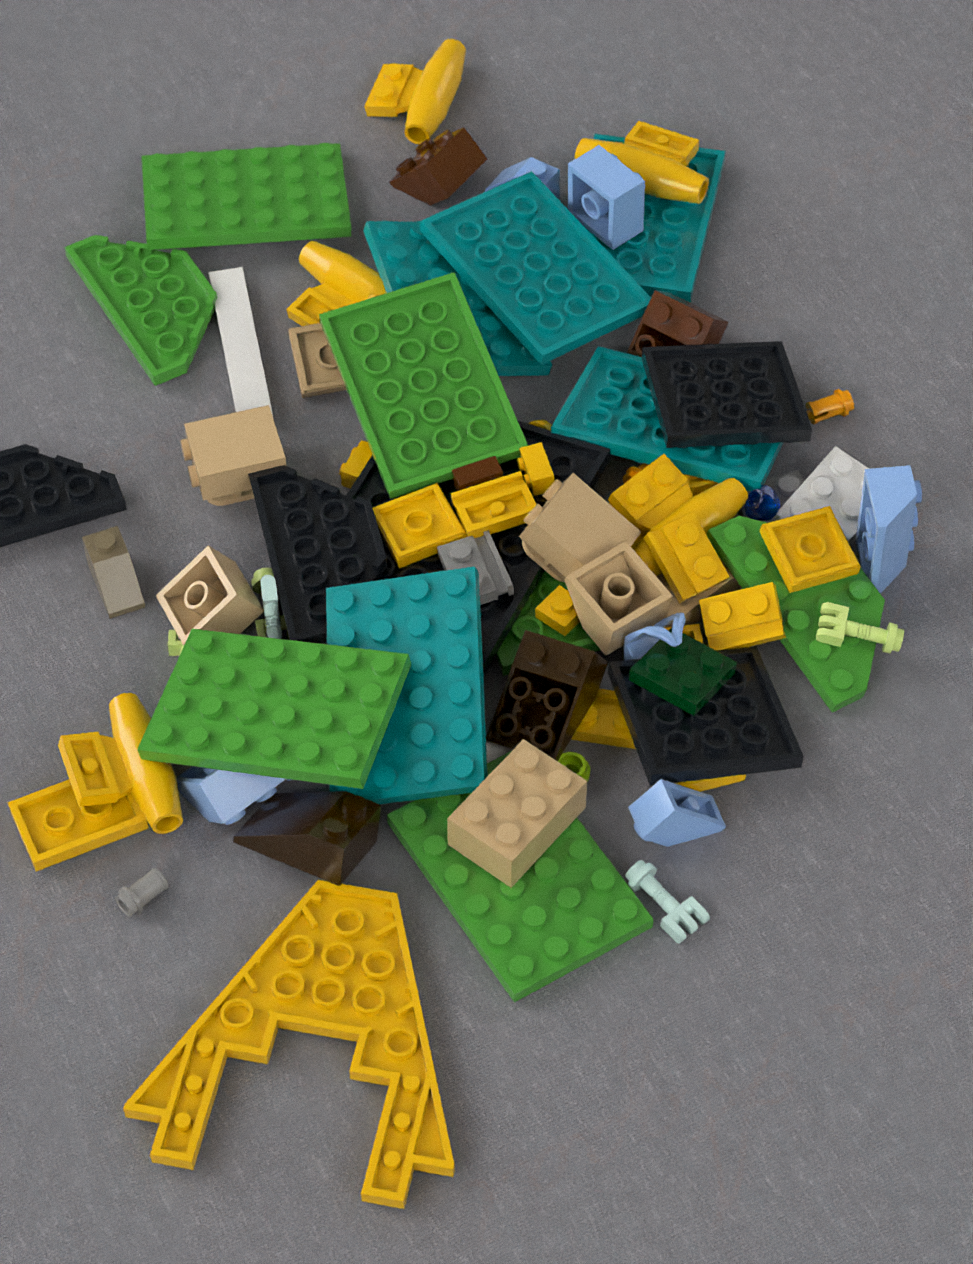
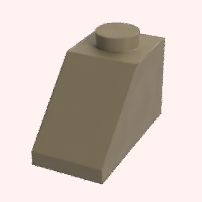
[82,526,145,619]

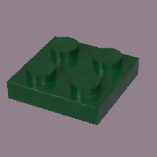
[628,628,737,716]

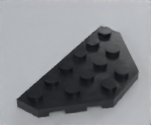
[0,444,127,547]
[248,465,388,644]

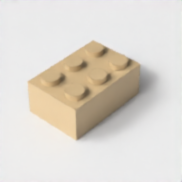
[447,739,587,888]

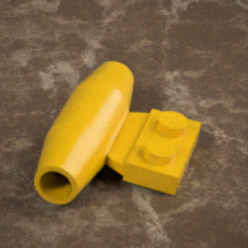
[364,39,466,145]
[574,120,709,204]
[286,241,386,326]
[608,454,748,576]
[58,693,183,834]

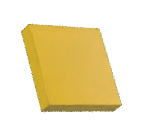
[373,483,467,569]
[759,506,861,593]

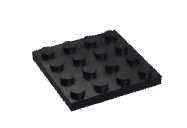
[642,341,812,448]
[608,646,804,786]

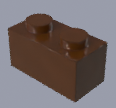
[452,456,503,491]

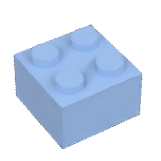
[568,145,645,250]

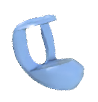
[623,612,686,660]

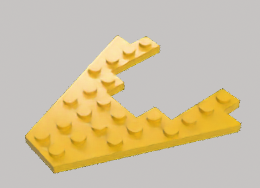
[123,880,455,1209]

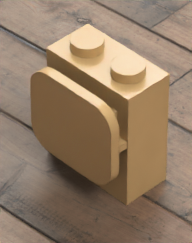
[180,405,287,506]
[519,473,641,582]

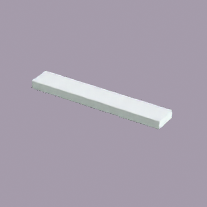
[209,267,274,419]

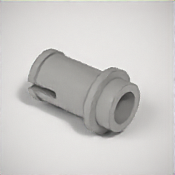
[115,868,169,917]

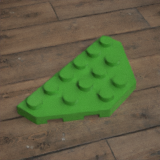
[64,235,217,386]
[707,515,885,713]

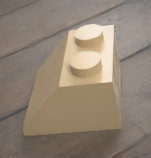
[564,541,673,656]
[156,545,264,645]

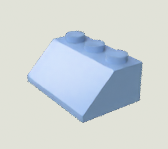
[855,465,922,594]
[176,766,292,825]

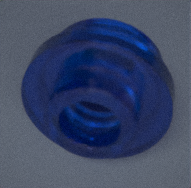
[745,485,780,521]

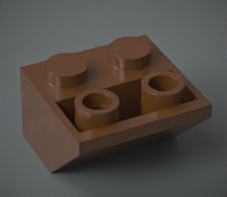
[389,127,488,206]
[627,290,729,357]

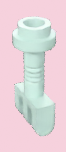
[261,575,283,639]
[625,860,710,944]

